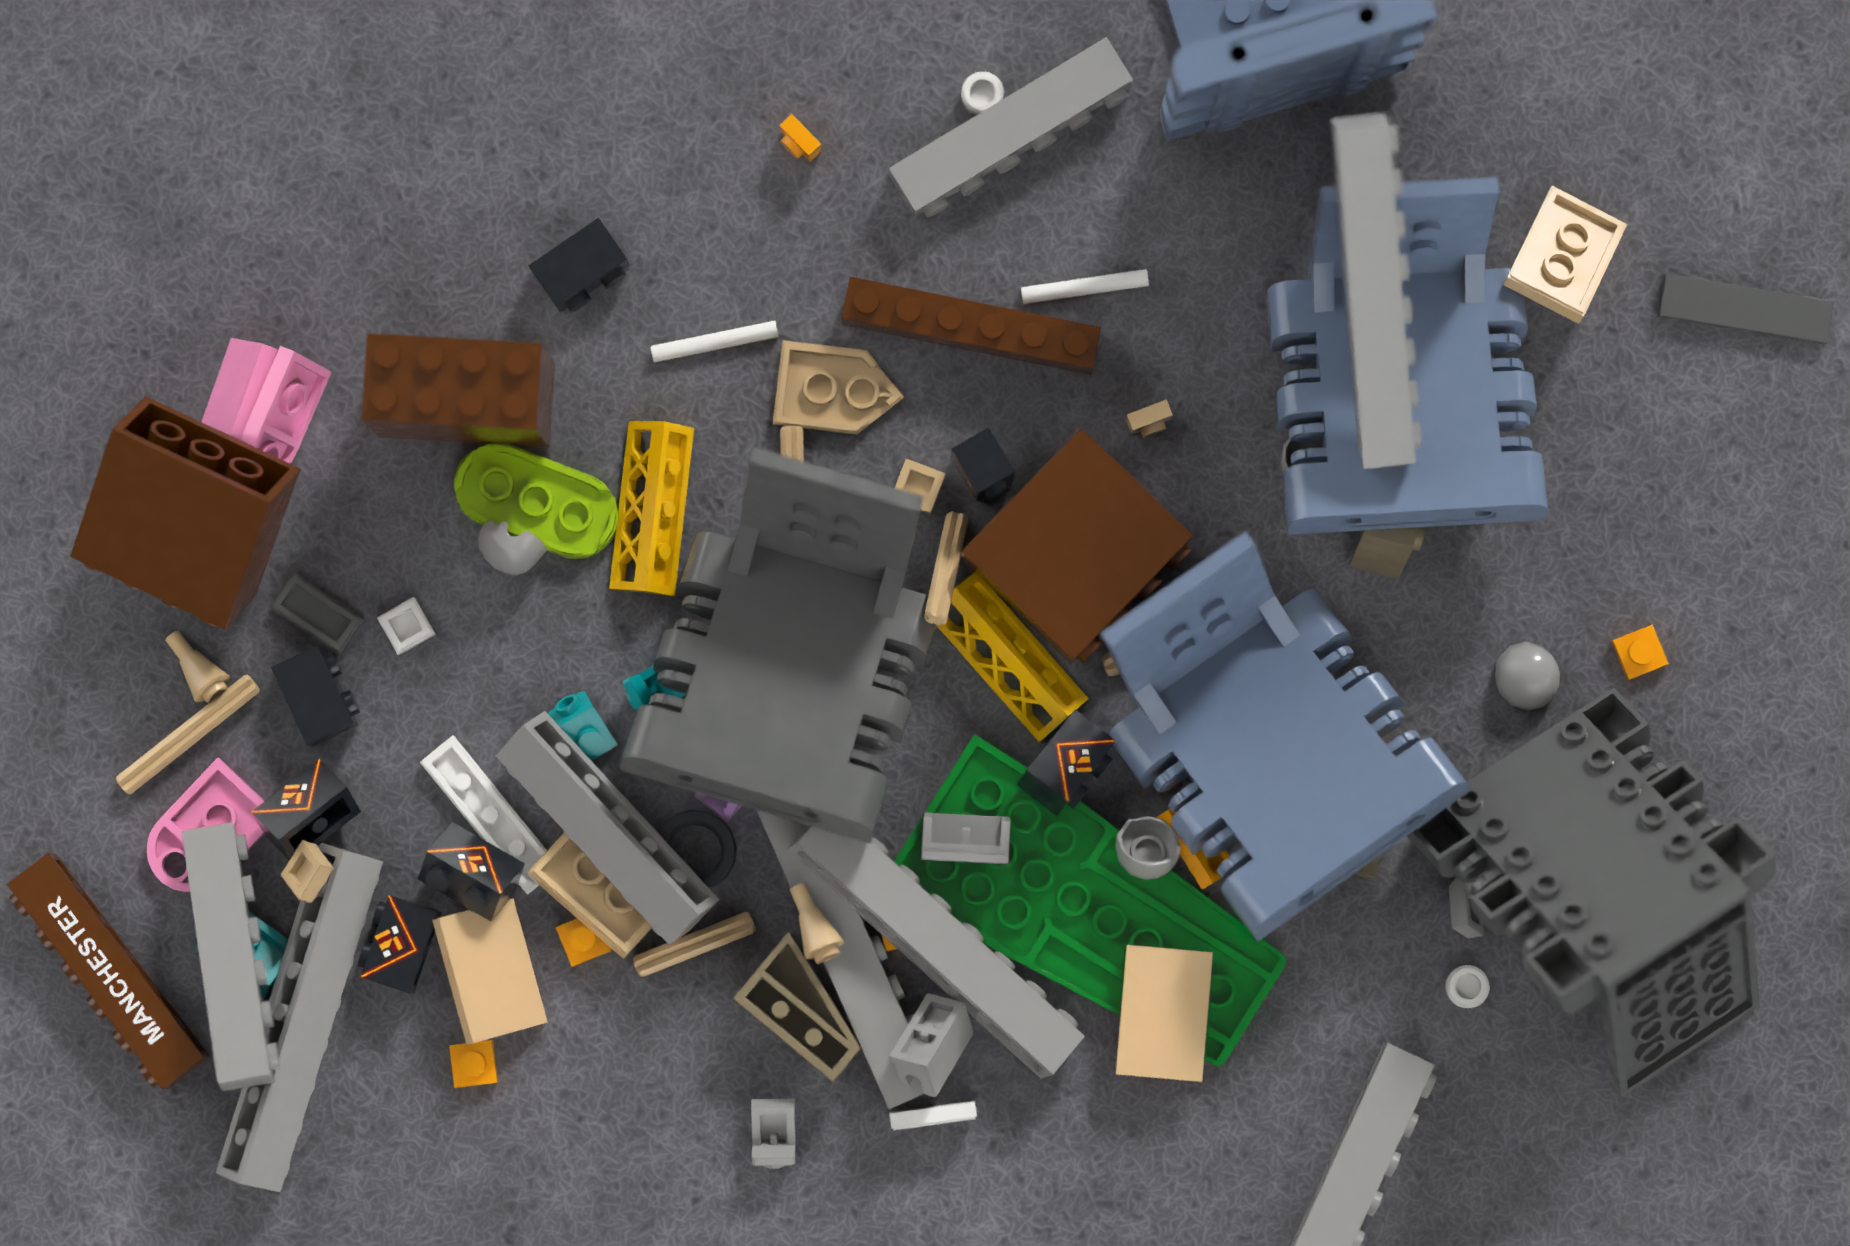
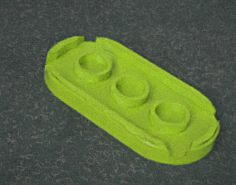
[454,443,618,559]

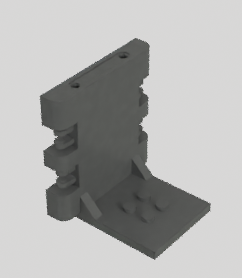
[620,447,937,843]
[1407,687,1776,1098]

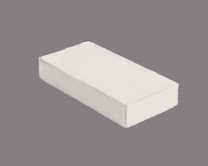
[889,1100,977,1130]

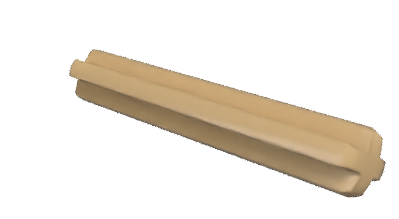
[116,675,260,794]

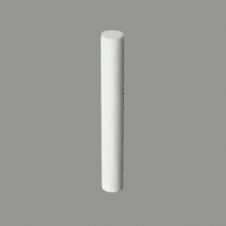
[1021,269,1149,304]
[651,321,779,363]

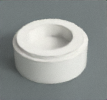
[962,72,1004,115]
[1445,965,1490,1008]

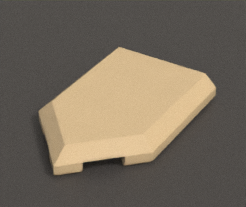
[773,340,904,435]

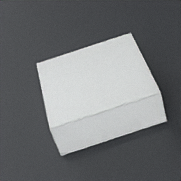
[377,597,436,655]

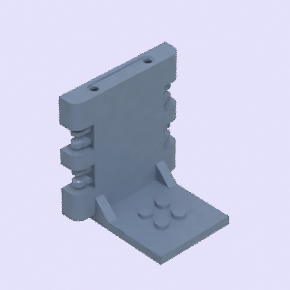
[1159,0,1438,142]
[1266,177,1549,535]
[1101,531,1470,942]

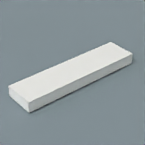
[420,735,548,895]

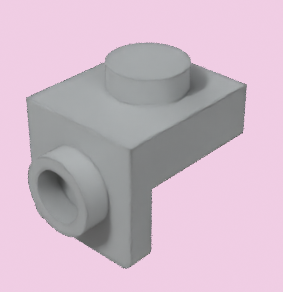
[751,1099,796,1169]

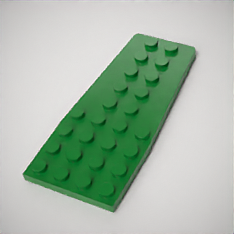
[894,734,1286,1066]

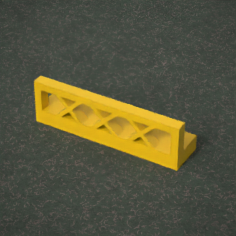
[609,421,694,596]
[936,572,1089,743]

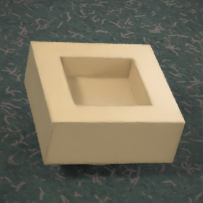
[1125,399,1173,438]
[895,459,946,515]
[281,840,334,903]

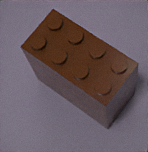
[361,333,555,447]
[70,396,301,630]
[961,428,1193,665]

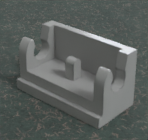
[922,812,1010,864]
[889,993,974,1097]

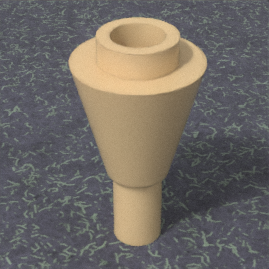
[165,630,230,703]
[790,883,845,964]

